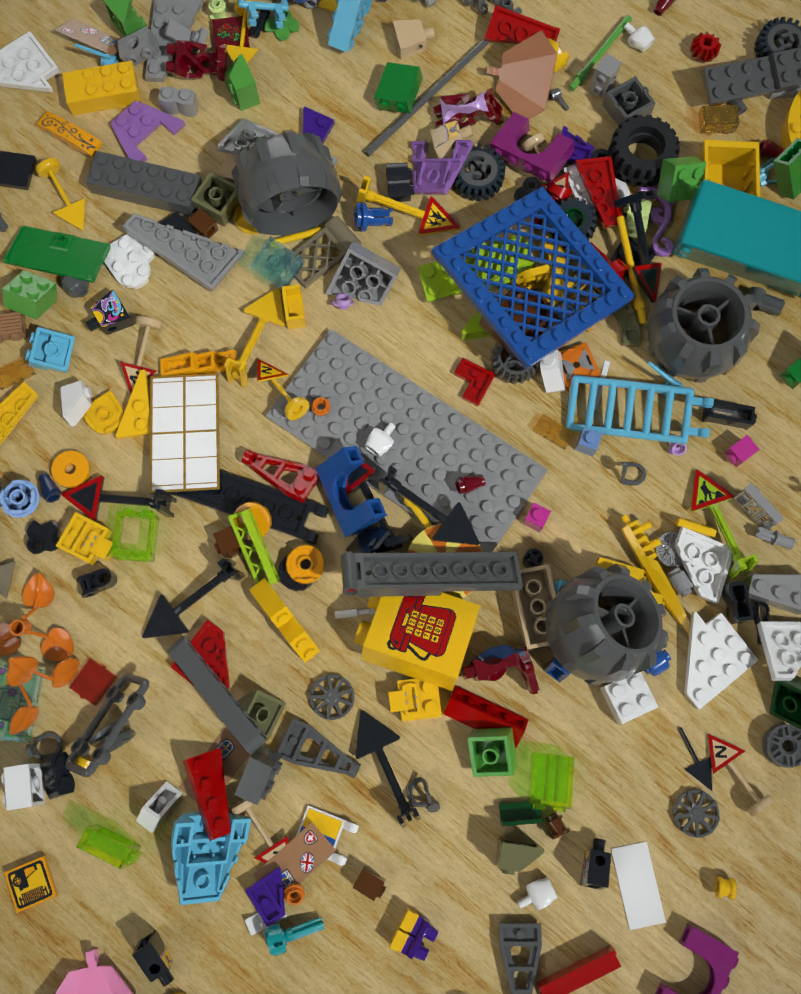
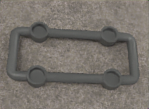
[65,674,149,777]

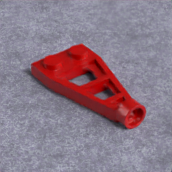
[242,449,320,503]

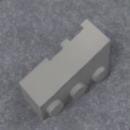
[745,574,801,615]

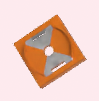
[560,342,601,389]

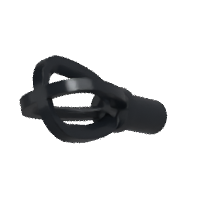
[753,602,770,644]

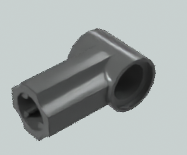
[748,287,785,316]

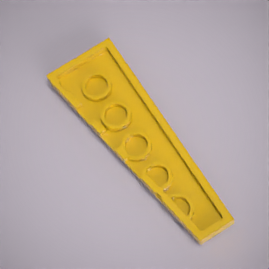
[0,382,39,446]

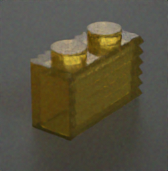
[698,105,740,135]

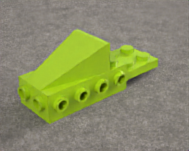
[417,235,536,303]

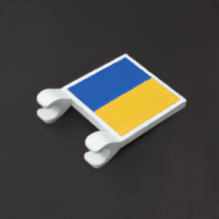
[296,805,359,866]

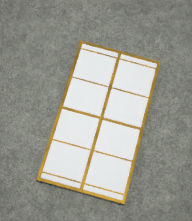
[149,373,220,495]

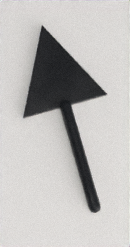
[679,727,712,791]

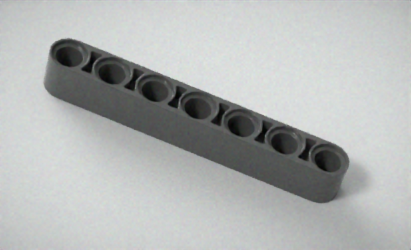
[167,636,268,754]

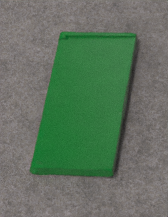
[3,225,111,283]

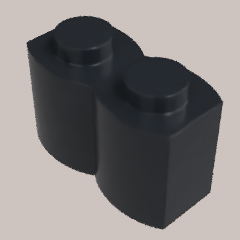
[386,162,414,202]
[722,581,754,624]
[41,751,75,799]

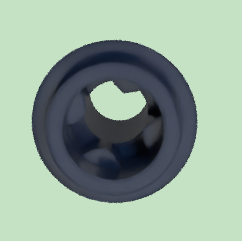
[38,473,61,503]

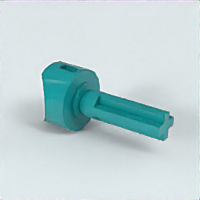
[264,917,325,956]

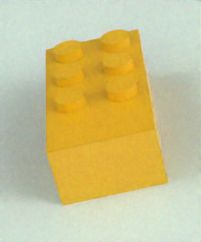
[62,60,142,116]

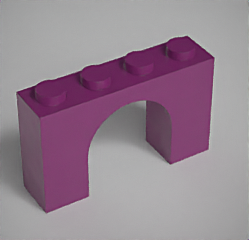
[490,112,574,183]
[655,923,739,994]

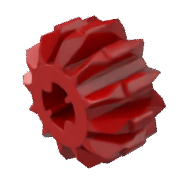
[690,31,721,64]

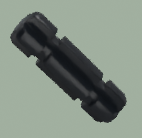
[249,10,270,39]

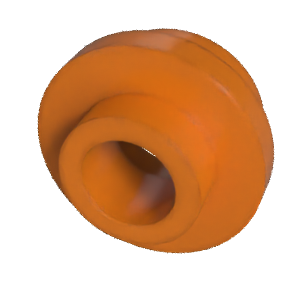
[311,397,331,416]
[284,884,305,905]

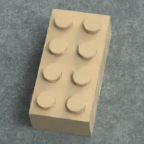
[512,564,556,651]

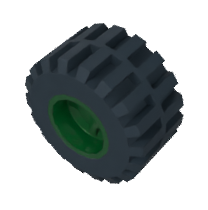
[550,197,596,248]

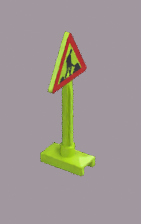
[690,469,759,579]

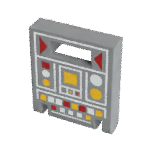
[733,483,783,529]

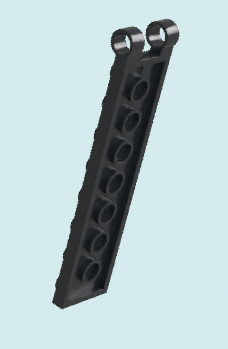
[167,470,329,545]

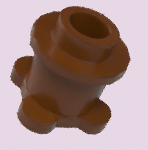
[544,812,570,840]

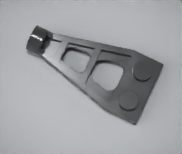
[277,718,361,779]
[499,922,542,994]

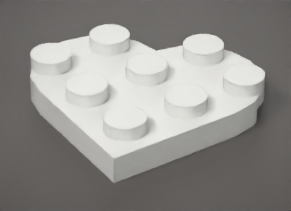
[104,233,155,289]

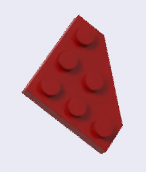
[170,620,230,690]

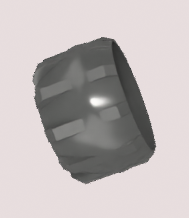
[231,130,342,236]
[645,268,760,383]
[545,563,669,686]

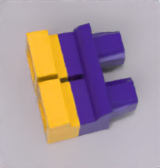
[389,907,438,961]

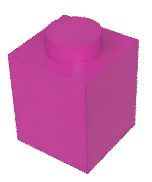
[724,435,760,467]
[523,503,551,533]

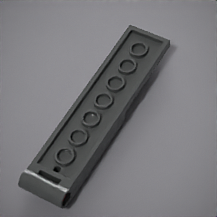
[701,48,801,106]
[341,552,523,597]

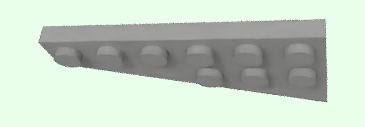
[145,0,203,82]
[217,118,338,168]
[123,213,245,292]

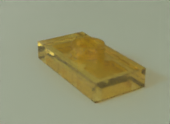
[0,357,36,390]
[532,414,575,450]

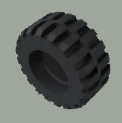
[608,115,680,187]

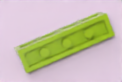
[228,508,280,585]

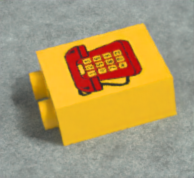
[354,593,481,691]

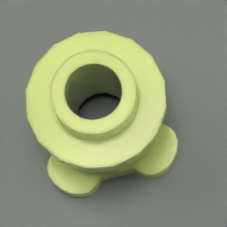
[209,0,228,20]

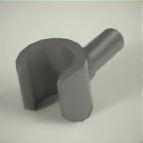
[549,88,569,111]

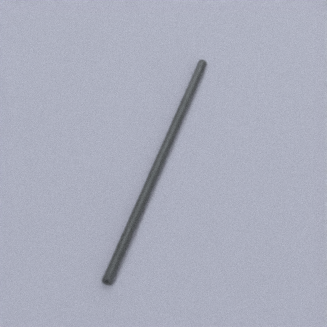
[364,7,522,157]

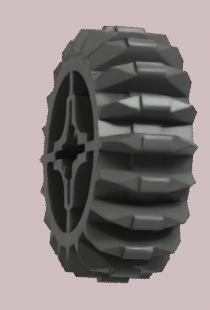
[490,343,540,385]

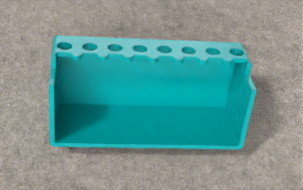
[672,179,801,298]

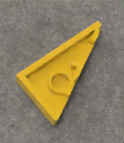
[116,370,150,439]

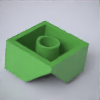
[103,0,147,37]
[225,54,260,111]
[467,727,518,777]

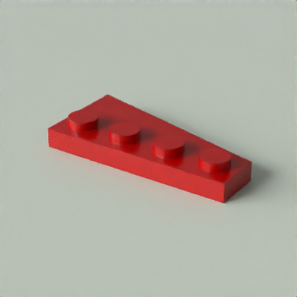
[484,5,560,44]
[575,156,622,228]
[183,747,231,841]

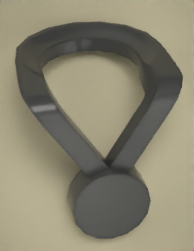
[621,462,646,486]
[25,733,63,761]
[407,777,440,813]

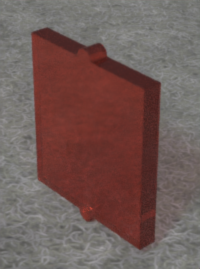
[69,658,117,706]

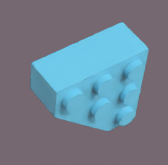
[327,0,373,52]

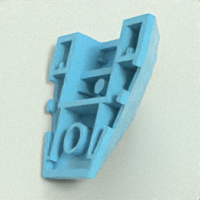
[171,812,251,905]

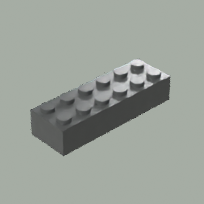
[86,151,202,216]

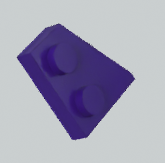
[303,106,335,144]
[561,126,594,163]
[245,866,285,927]

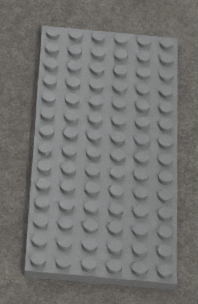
[266,329,548,552]

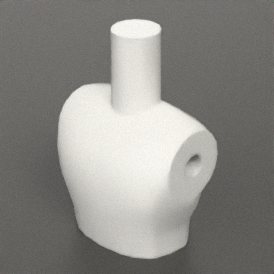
[624,22,655,52]
[364,423,396,458]
[517,877,558,911]

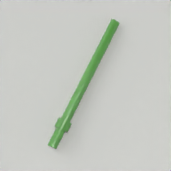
[568,15,632,92]

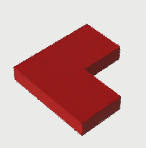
[454,358,495,407]

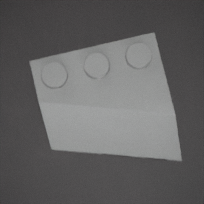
[325,241,401,306]

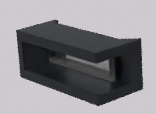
[702,399,757,430]

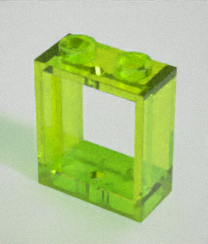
[111,509,159,562]
[76,824,141,869]

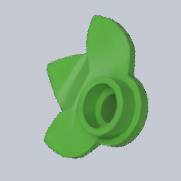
[265,10,299,41]

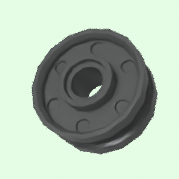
[89,721,136,752]
[762,724,801,768]

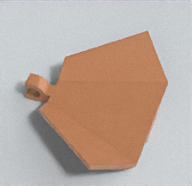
[486,30,557,120]

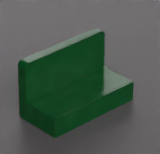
[499,800,544,826]

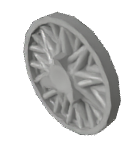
[655,532,683,568]

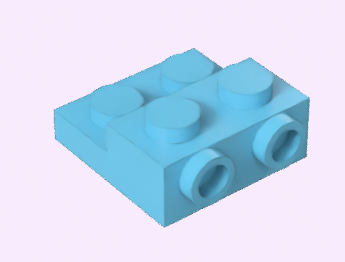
[25,327,75,373]

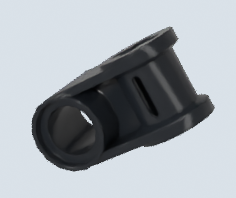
[76,568,118,598]

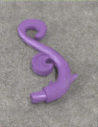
[638,186,675,257]

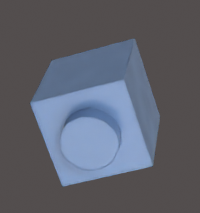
[575,427,602,456]

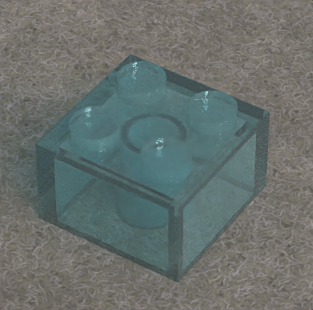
[250,236,305,290]

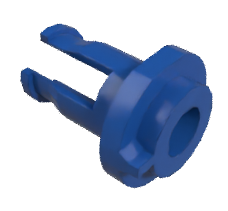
[354,202,393,232]

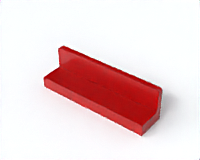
[443,686,529,748]
[536,945,621,994]

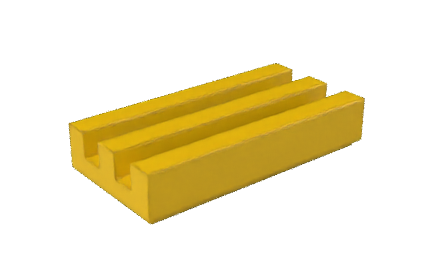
[675,516,717,537]

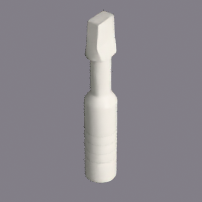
[335,608,376,619]

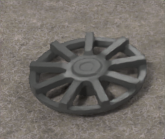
[310,674,355,720]
[673,790,720,838]

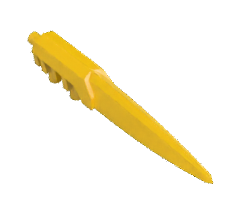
[620,514,690,636]

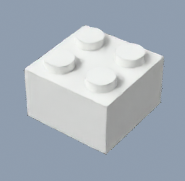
[600,672,658,725]
[1,763,45,811]

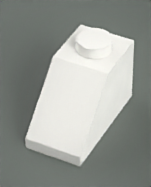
[540,349,565,393]
[60,380,93,427]
[136,781,183,833]

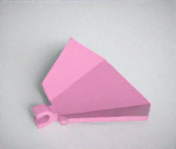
[55,948,134,994]

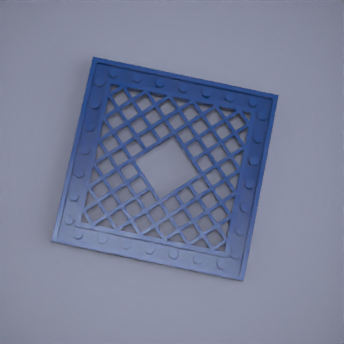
[431,187,636,370]

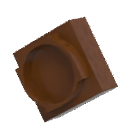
[479,283,561,361]

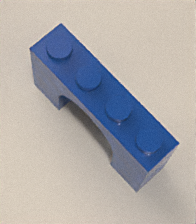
[316,446,387,537]

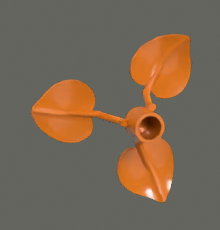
[0,573,74,661]
[6,656,80,735]

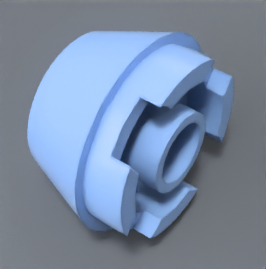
[0,480,39,518]

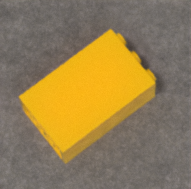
[696,140,760,197]

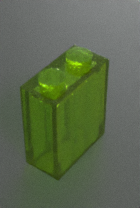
[528,752,574,812]

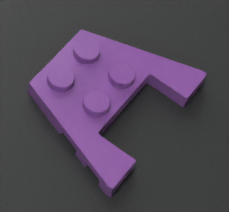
[110,100,185,162]
[412,140,474,195]

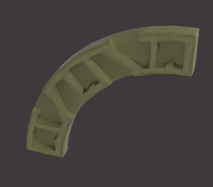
[572,271,641,348]

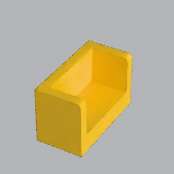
[281,284,306,329]

